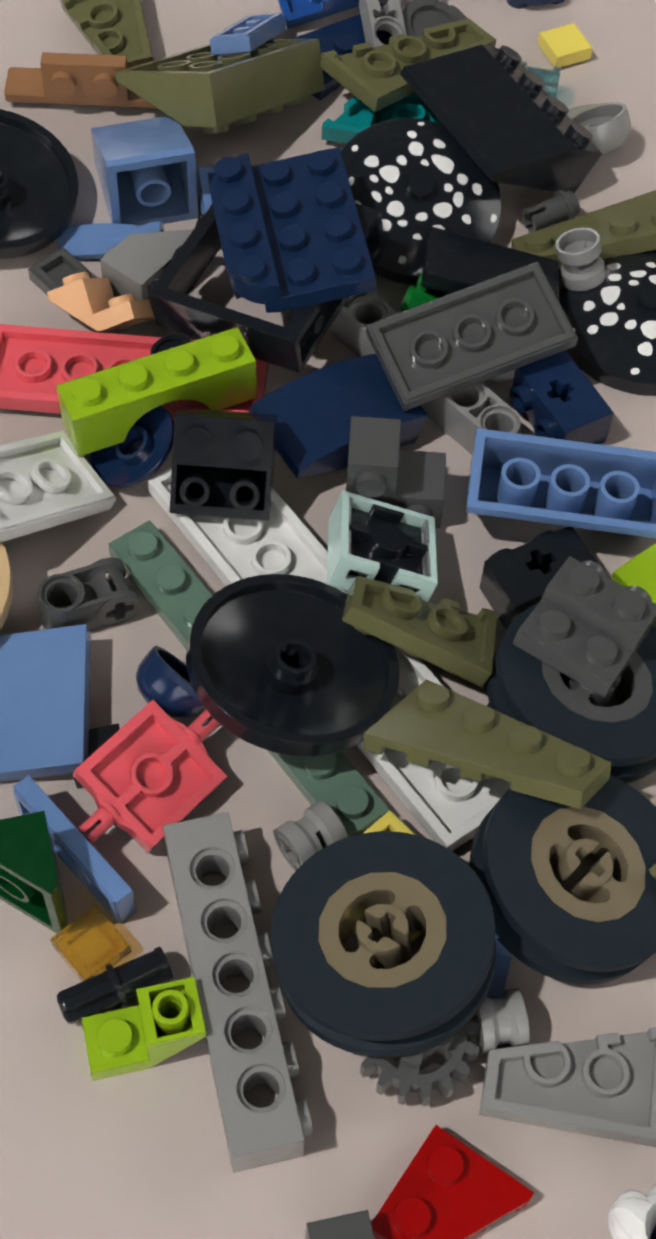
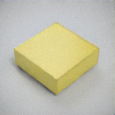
[537,23,593,69]

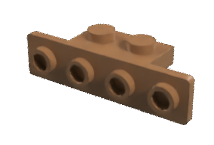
[4,52,156,109]

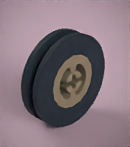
[469,775,656,984]
[271,831,496,1057]

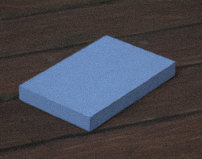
[0,624,91,782]

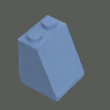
[91,116,198,226]

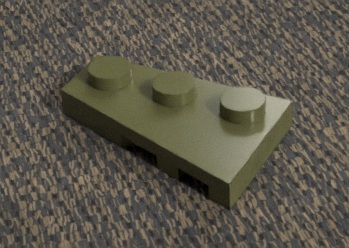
[60,0,154,68]
[342,576,498,687]

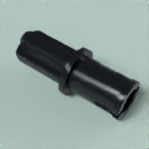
[57,946,174,1024]

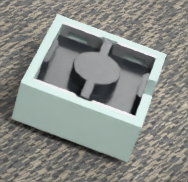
[327,490,438,602]

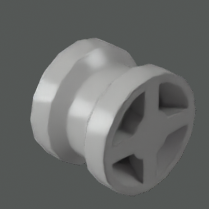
[471,988,530,1054]

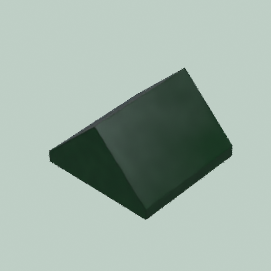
[0,811,69,937]

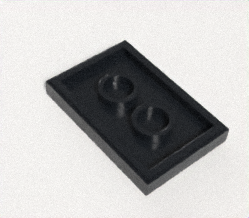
[421,226,559,301]

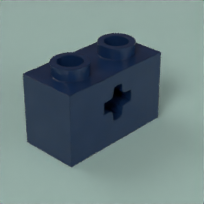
[510,350,614,444]

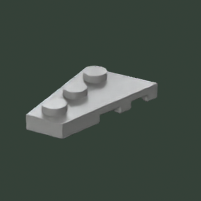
[479,1027,656,1147]

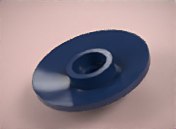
[90,405,174,488]

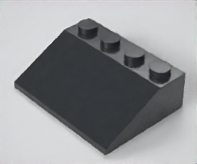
[400,44,602,193]

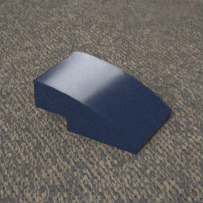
[249,353,429,478]

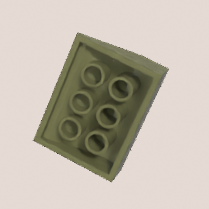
[115,39,325,134]

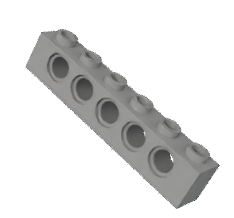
[163,812,313,1173]

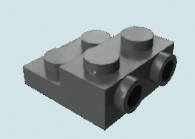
[512,556,656,698]

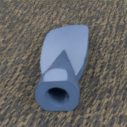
[57,221,165,260]

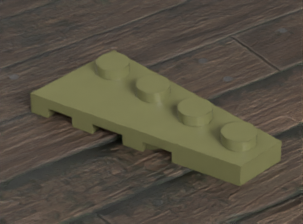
[320,18,496,112]
[511,190,656,269]
[363,679,611,809]

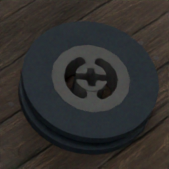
[487,603,656,783]

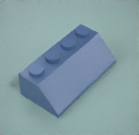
[466,428,656,538]

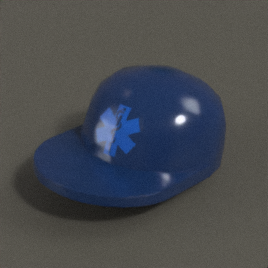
[136,646,204,717]

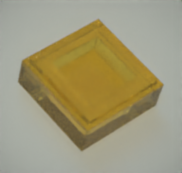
[50,904,132,982]

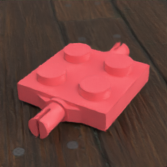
[72,700,228,853]

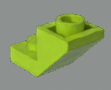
[82,977,206,1081]

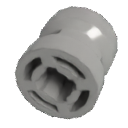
[555,227,606,291]
[273,800,348,871]

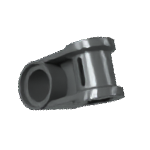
[38,557,142,631]

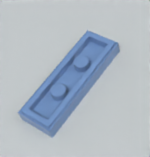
[210,13,286,55]
[13,775,137,924]

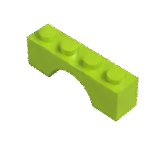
[56,327,257,457]

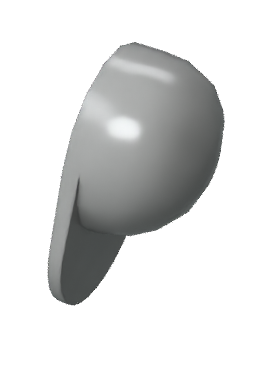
[567,102,631,156]

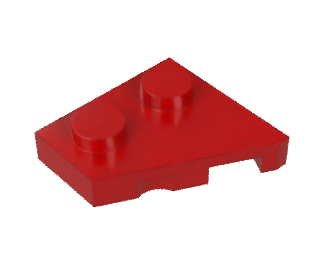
[371,1125,534,1239]

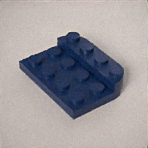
[210,147,378,313]

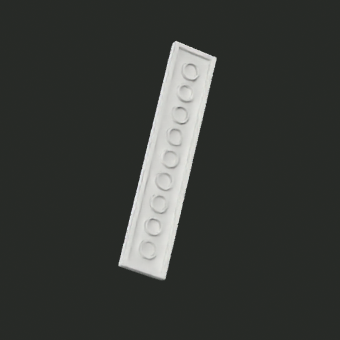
[147,467,510,851]

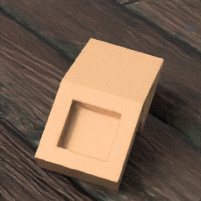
[47,272,155,332]

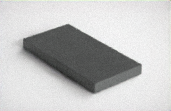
[366,261,578,412]

